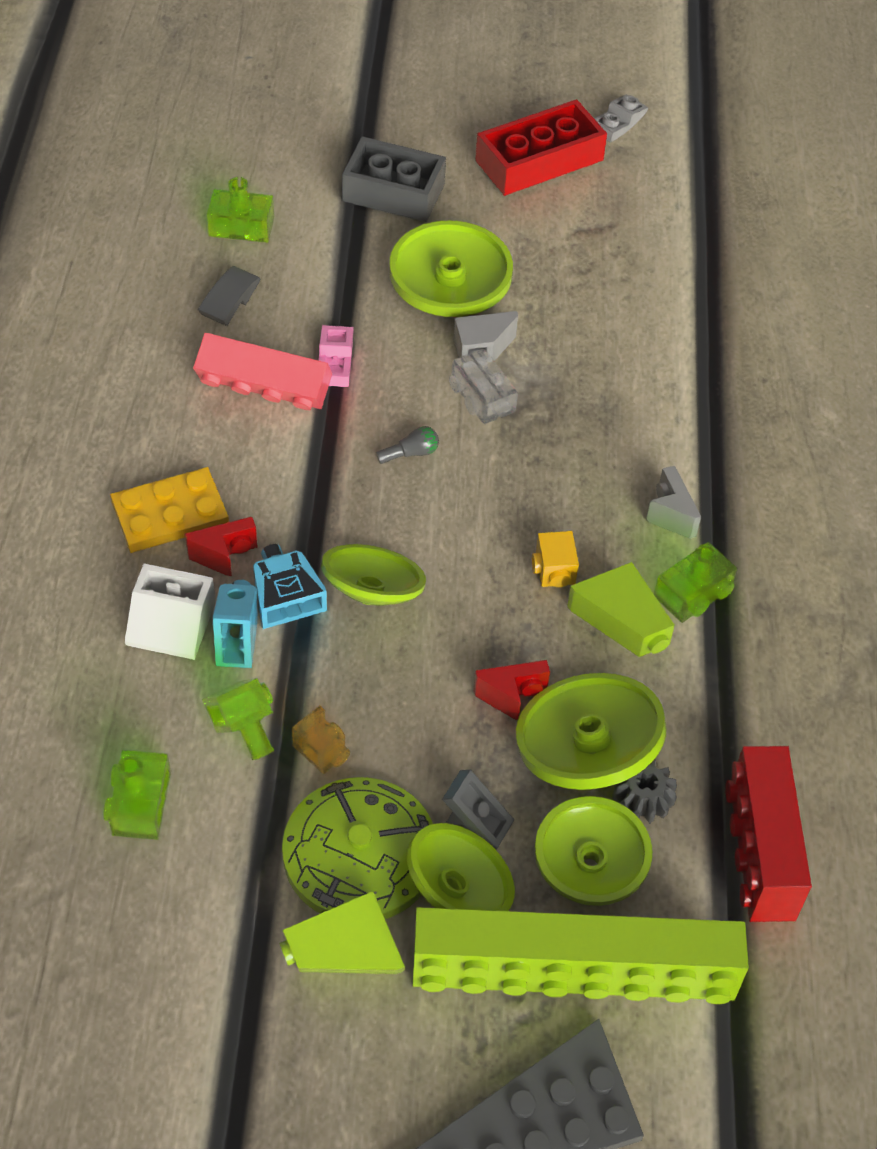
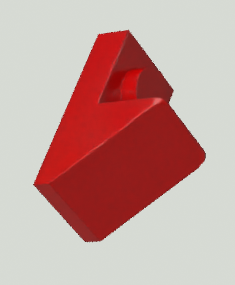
[185,516,258,576]
[474,660,550,720]

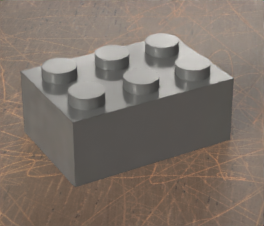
[342,136,446,222]

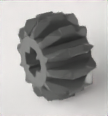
[613,759,677,824]

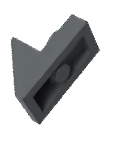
[442,769,515,849]

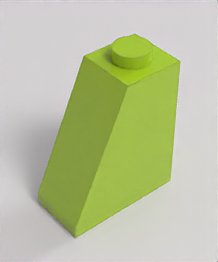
[567,562,675,657]
[279,891,405,974]

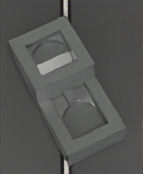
[198,266,261,326]

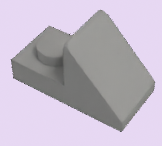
[646,466,701,539]

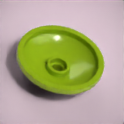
[321,544,426,606]
[535,796,653,906]
[407,823,515,911]

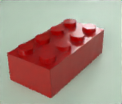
[475,99,607,196]
[726,746,812,922]

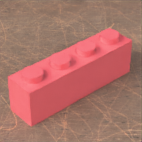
[193,333,332,410]

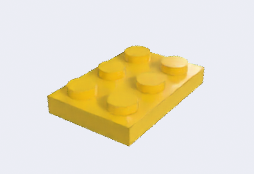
[110,467,229,553]

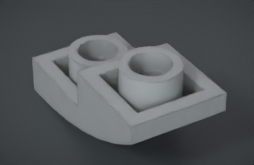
[594,94,648,142]

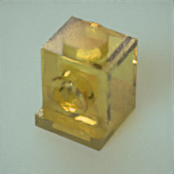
[292,705,350,775]

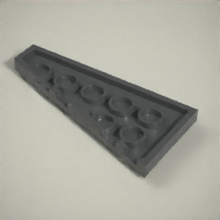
[416,1019,644,1149]

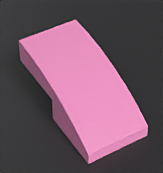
[319,325,354,387]

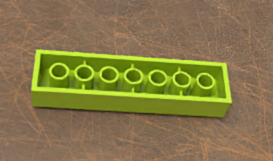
[413,907,749,1004]

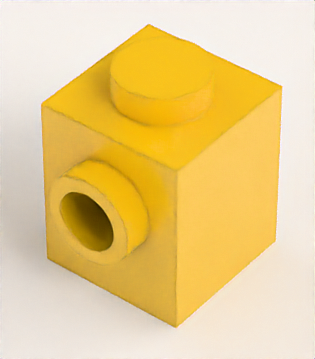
[532,531,579,588]

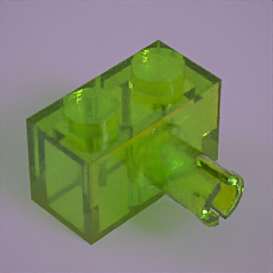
[207,177,274,243]
[654,542,738,623]
[202,678,274,760]
[104,750,171,840]

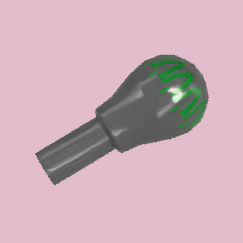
[376,426,439,464]

